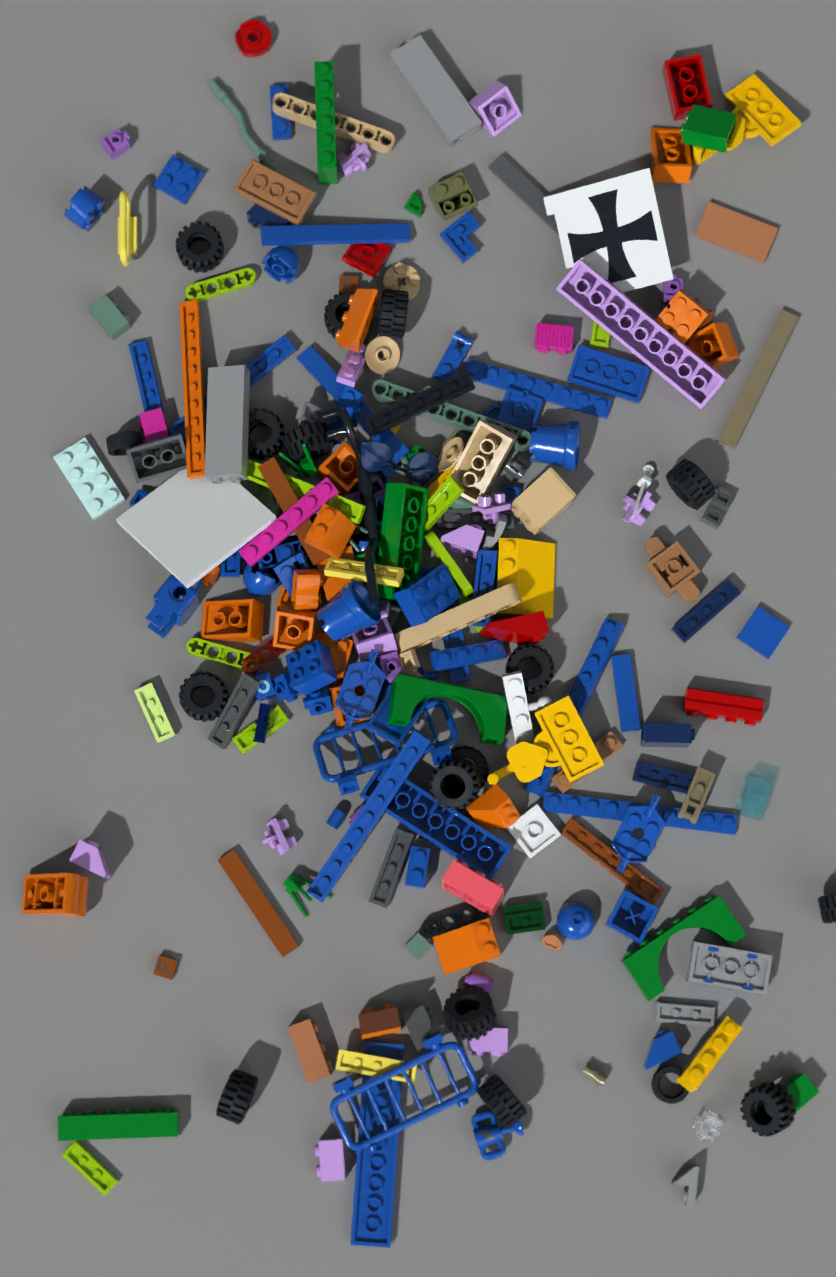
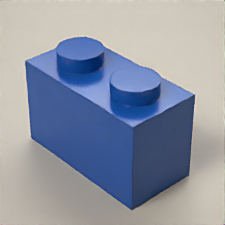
[405,846,430,889]

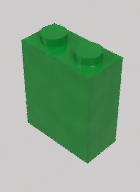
[680,105,737,153]

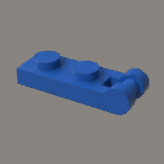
[433,330,474,382]

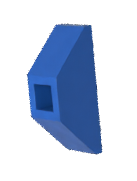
[258,540,310,570]

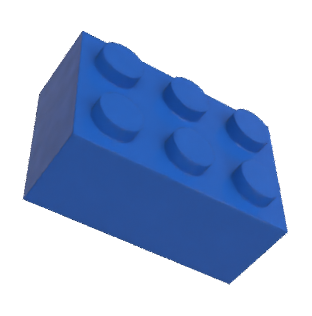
[393,563,462,627]

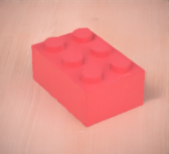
[441,860,505,917]

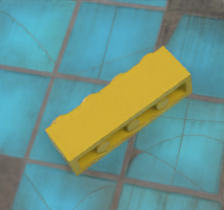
[676,1015,743,1093]

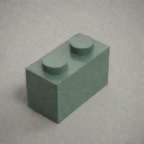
[88,294,131,341]

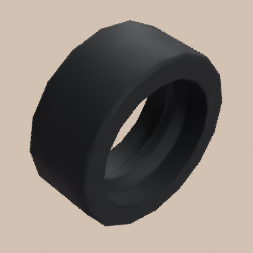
[106,431,143,456]
[651,1066,689,1104]

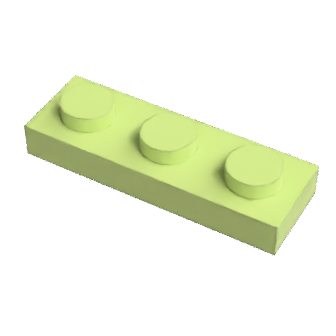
[134,683,176,743]

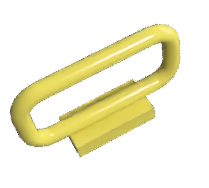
[118,190,137,267]

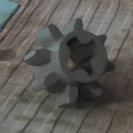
[504,457,527,481]

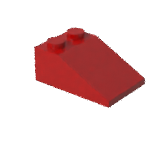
[480,611,549,646]

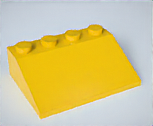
[496,538,555,619]

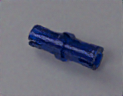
[253,703,272,743]

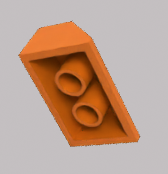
[335,289,379,353]

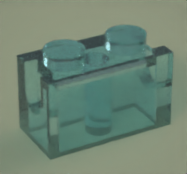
[736,775,773,821]

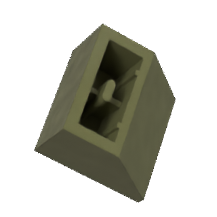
[428,172,478,221]

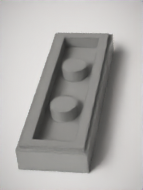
[655,1002,716,1027]

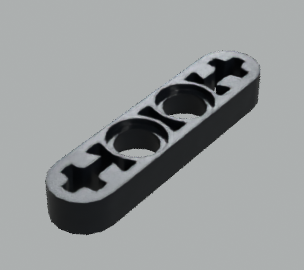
[420,905,490,938]

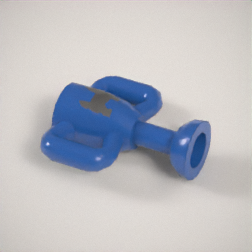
[471,1110,524,1160]

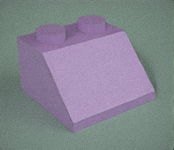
[468,81,522,137]
[441,524,485,560]
[352,617,398,662]
[69,838,111,880]

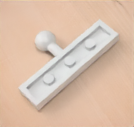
[502,671,553,745]

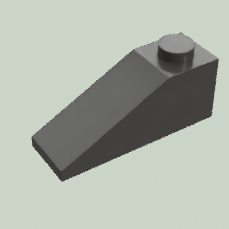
[402,1005,433,1068]

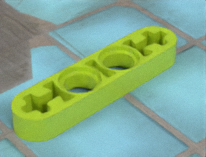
[185,268,256,302]
[424,531,474,597]
[186,638,259,672]

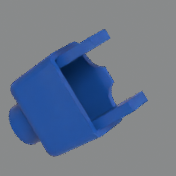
[146,575,203,639]

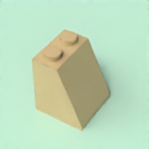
[511,467,576,535]

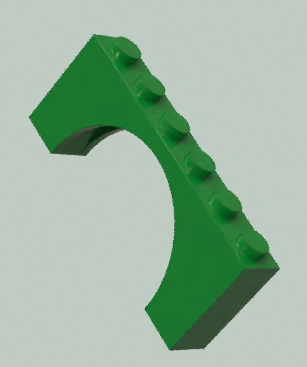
[314,61,338,185]
[387,673,507,746]
[621,895,746,1001]

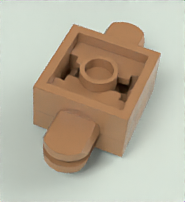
[645,537,701,603]

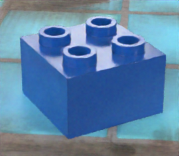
[285,639,337,696]
[604,890,659,944]

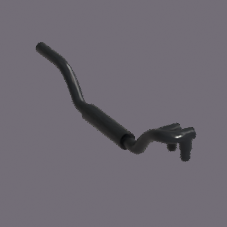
[322,408,380,603]

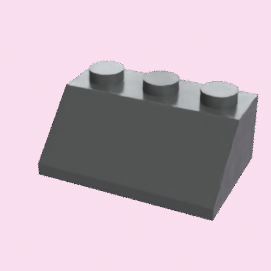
[125,433,187,483]

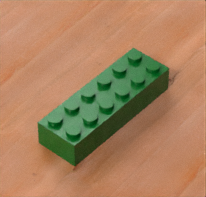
[377,483,429,602]

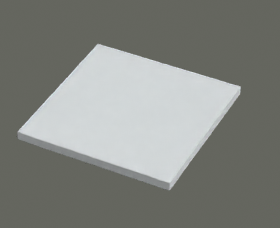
[116,469,277,589]

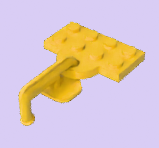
[693,74,801,165]
[487,695,604,785]

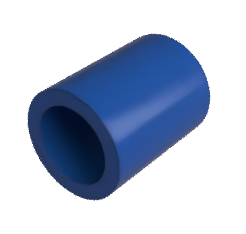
[326,808,346,829]

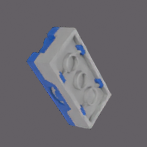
[686,942,773,995]

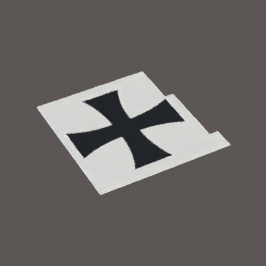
[544,168,673,292]

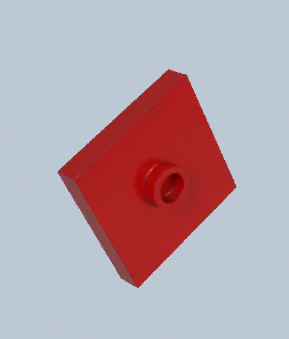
[342,243,392,278]

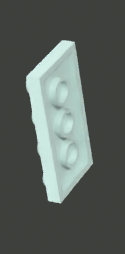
[53,437,126,521]

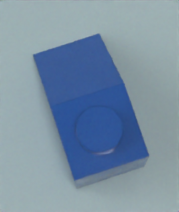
[643,1029,683,1070]

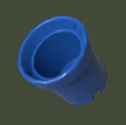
[530,421,581,471]
[317,580,381,642]

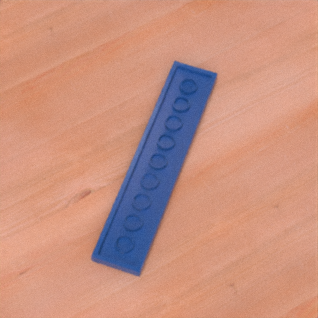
[350,1042,405,1248]

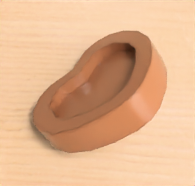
[542,932,563,951]

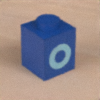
[253,671,277,702]

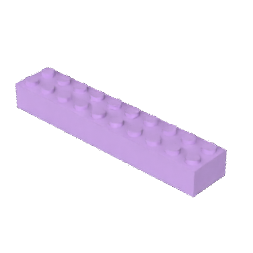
[556,259,727,409]

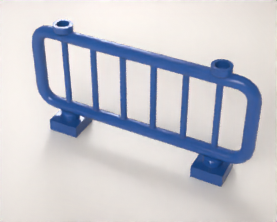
[313,699,458,796]
[330,1030,479,1152]

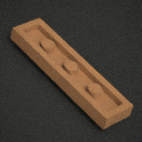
[551,731,623,794]

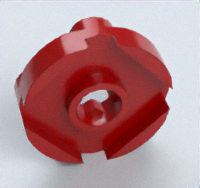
[235,20,272,57]

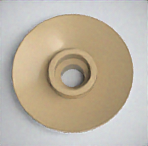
[365,336,400,374]
[438,437,464,471]

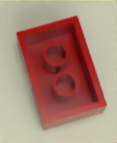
[662,54,712,121]

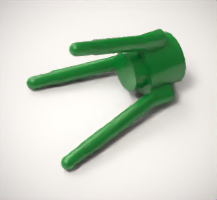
[279,444,318,477]
[283,873,332,917]

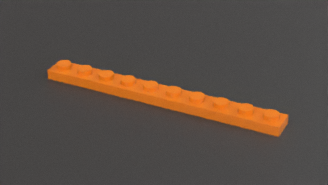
[179,299,206,479]

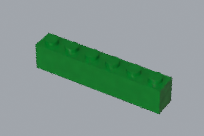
[58,1108,180,1141]

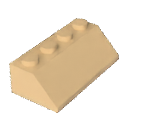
[450,420,517,505]

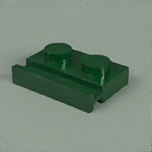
[503,901,546,935]

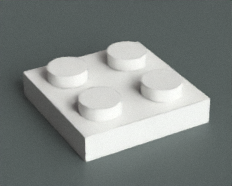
[507,804,561,859]

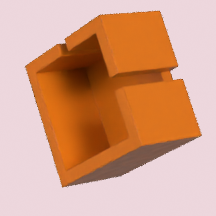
[655,289,710,344]

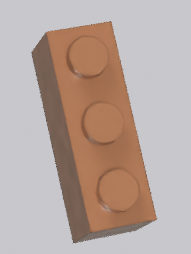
[288,1018,333,1084]

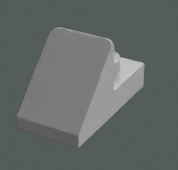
[295,400,329,426]
[671,1165,699,1208]

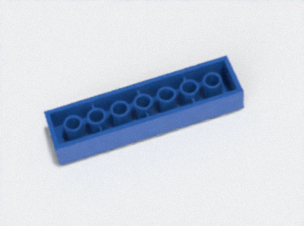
[359,766,512,881]

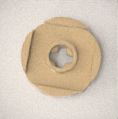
[383,263,420,300]

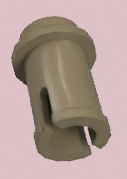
[582,1063,608,1087]

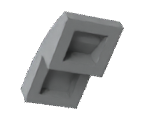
[481,514,507,550]

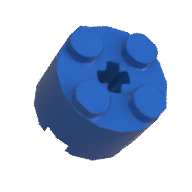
[64,186,105,231]

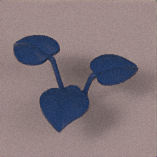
[360,441,439,526]

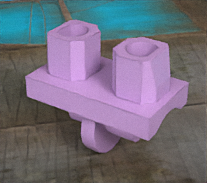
[337,142,372,177]
[472,491,511,524]
[622,491,656,526]
[262,818,297,855]

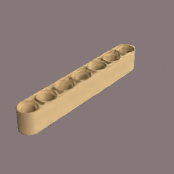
[272,93,395,154]
[393,583,522,654]

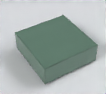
[405,932,432,960]

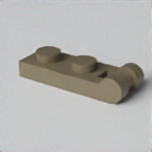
[677,767,716,824]

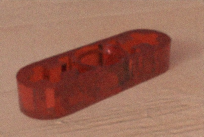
[242,638,287,675]

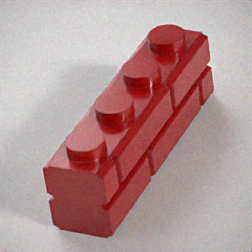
[682,687,764,726]

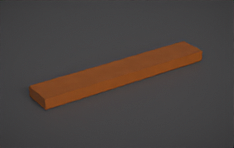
[258,457,331,566]
[560,818,664,905]
[218,849,299,957]

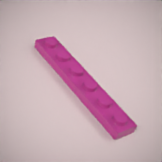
[238,477,340,567]

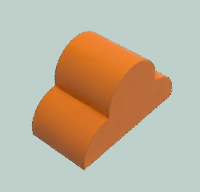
[21,873,89,917]

